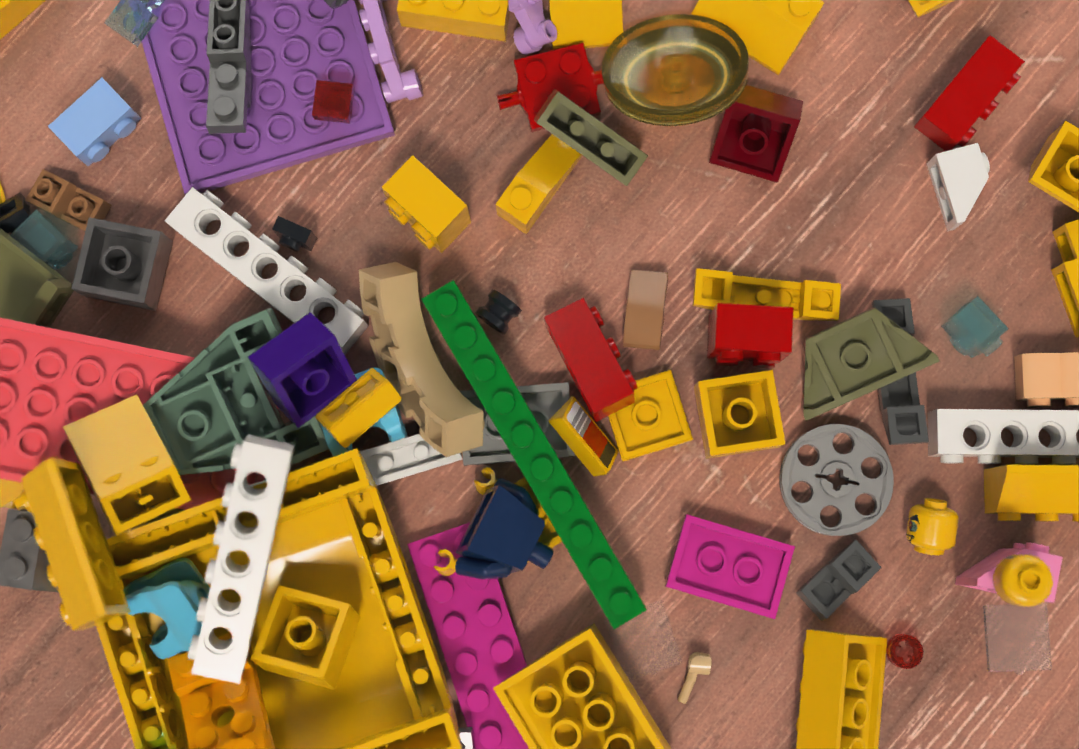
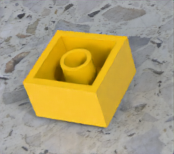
[381,155,471,253]
[694,370,786,459]
[251,585,360,690]

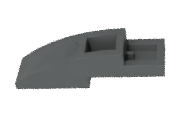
[206,0,251,134]

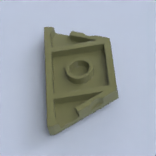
[803,307,940,421]

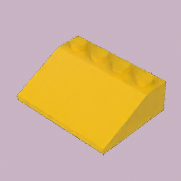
[493,623,671,749]

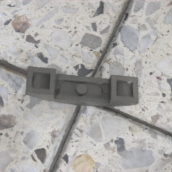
[872,298,929,445]

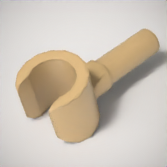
[678,652,712,704]

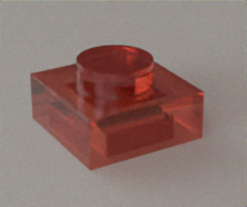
[312,80,355,123]

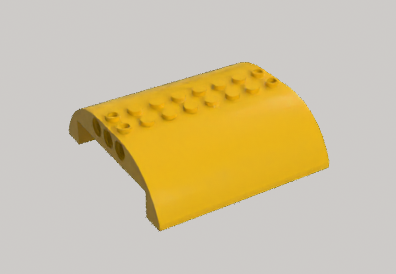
[96,448,462,749]

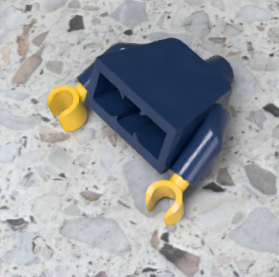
[434,467,554,580]

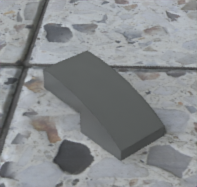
[796,540,882,621]

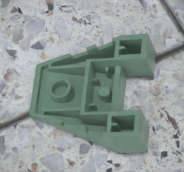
[143,308,329,475]

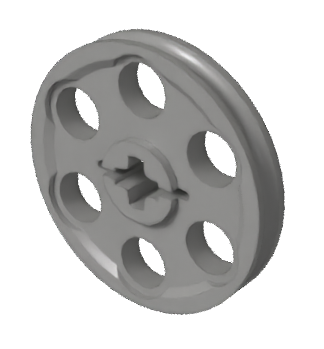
[779,424,894,536]

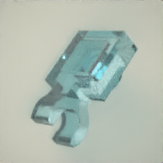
[104,0,165,47]

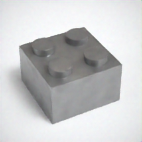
[71,217,173,311]

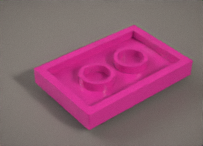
[665,514,795,619]

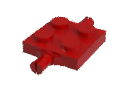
[496,43,616,132]

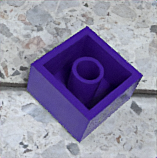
[248,312,357,428]

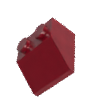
[709,85,803,183]

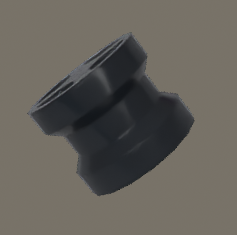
[475,289,522,335]

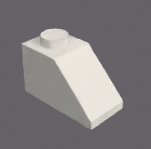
[927,143,990,231]

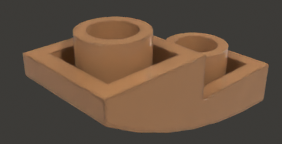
[25,169,112,232]
[623,270,668,350]

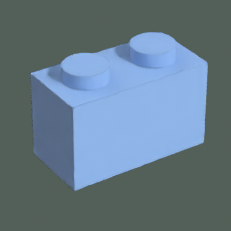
[48,78,141,166]

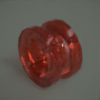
[886,634,924,669]

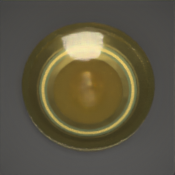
[602,14,749,126]

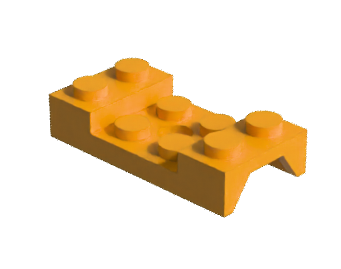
[167,632,275,749]

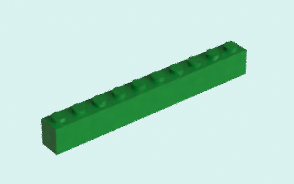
[421,280,647,629]

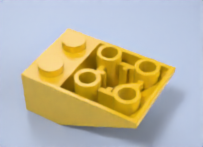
[63,395,191,535]

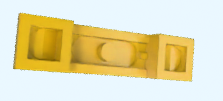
[692,268,841,321]

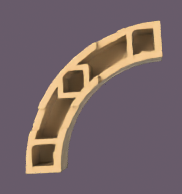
[359,262,485,457]

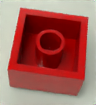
[707,303,794,368]

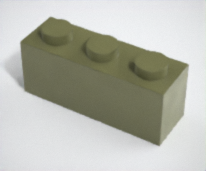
[534,89,648,186]

